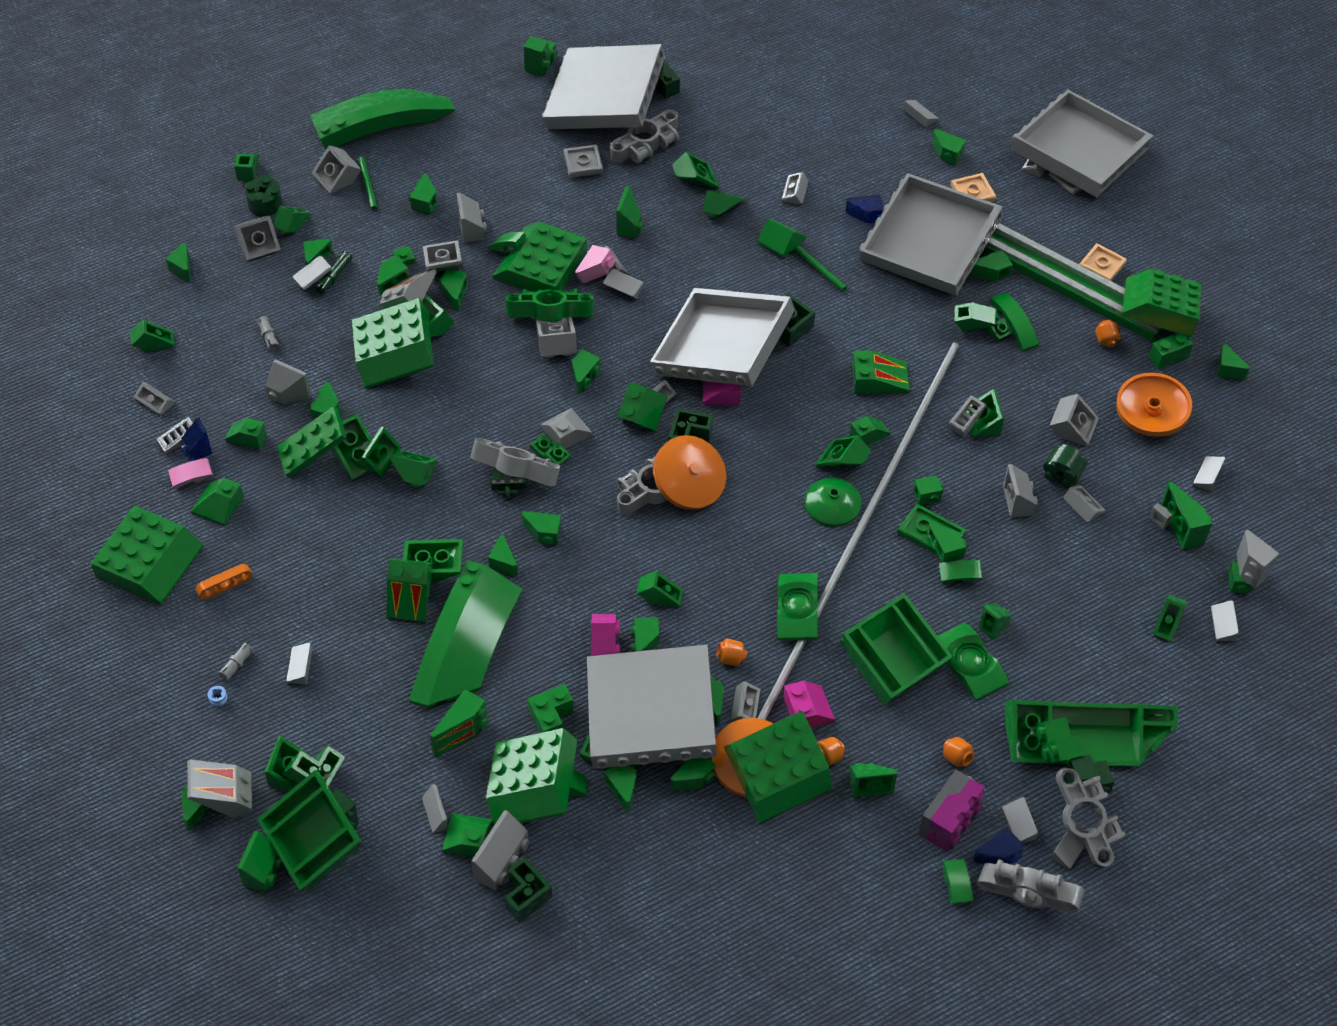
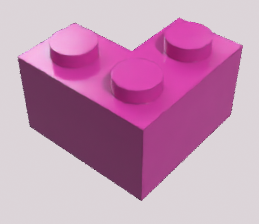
[591,614,620,656]

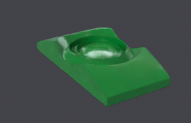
[777,573,818,641]
[938,623,1009,702]

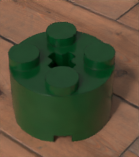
[245,175,283,217]
[1043,444,1088,489]

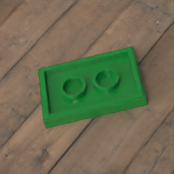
[897,504,967,555]

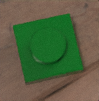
[392,246,415,265]

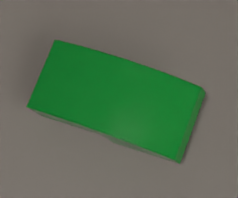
[489,232,526,252]
[985,306,1013,341]
[529,433,571,466]
[939,560,983,584]
[942,859,973,903]

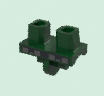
[490,470,526,500]

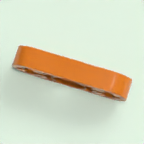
[196,564,252,599]

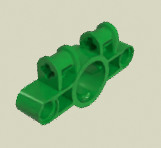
[505,289,594,322]

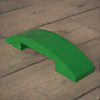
[990,293,1039,351]

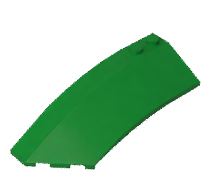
[310,88,455,151]
[409,560,522,708]
[1005,700,1178,766]

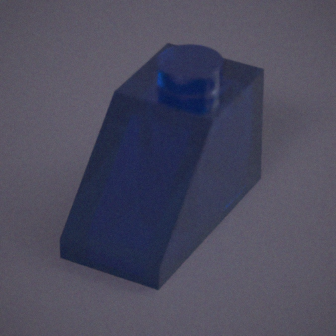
[845,194,884,223]
[180,418,212,461]
[973,827,1024,864]

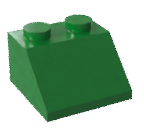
[617,382,668,432]
[237,830,284,893]

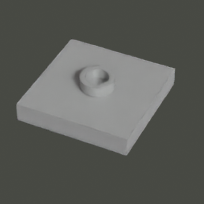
[563,145,603,178]

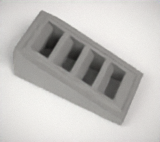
[949,395,986,437]
[156,417,199,454]

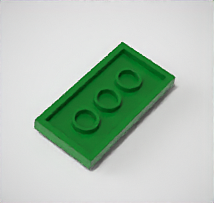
[277,406,347,478]

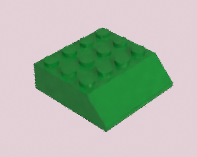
[492,222,587,291]
[1122,269,1201,338]
[352,298,434,388]
[90,505,204,605]
[842,593,953,706]
[724,710,832,823]
[486,728,577,825]
[257,770,362,890]

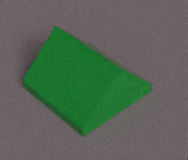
[758,218,807,257]
[966,389,1004,438]
[357,426,402,478]
[264,736,312,791]

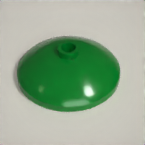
[804,478,862,527]

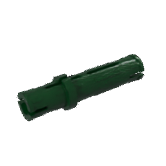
[315,251,353,294]

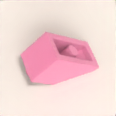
[575,245,616,284]

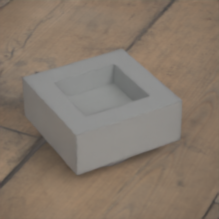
[1149,503,1172,530]

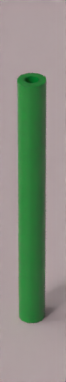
[358,157,378,211]
[794,245,847,292]

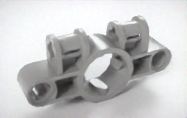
[610,109,679,164]
[470,438,560,486]
[616,456,667,516]
[1056,768,1126,867]
[977,860,1085,913]

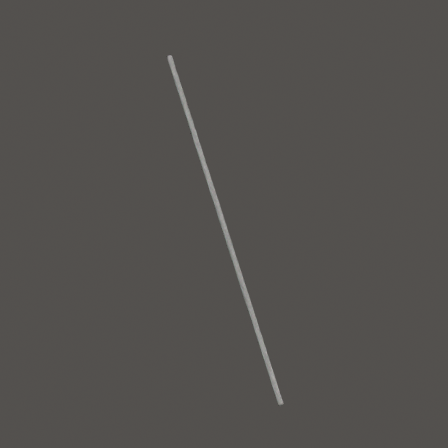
[758,342,959,720]

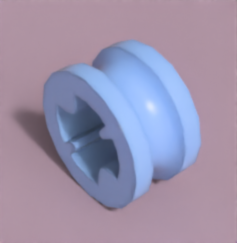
[208,686,228,707]

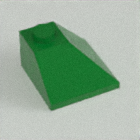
[672,151,719,189]
[616,186,644,239]
[703,190,746,218]
[422,294,455,337]
[815,435,871,467]
[390,450,437,487]
[191,478,244,526]
[848,763,897,797]
[442,813,493,857]

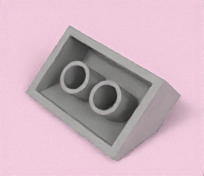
[472,810,530,891]

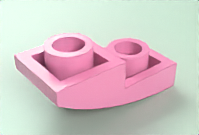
[168,458,213,489]

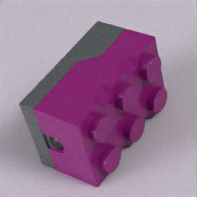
[918,770,985,852]

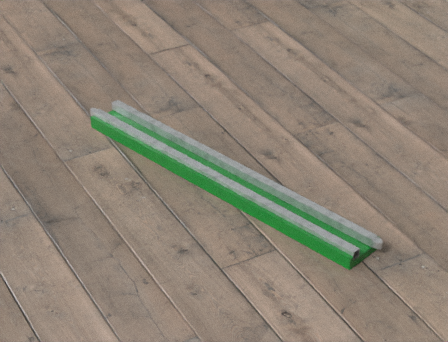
[983,223,1163,342]

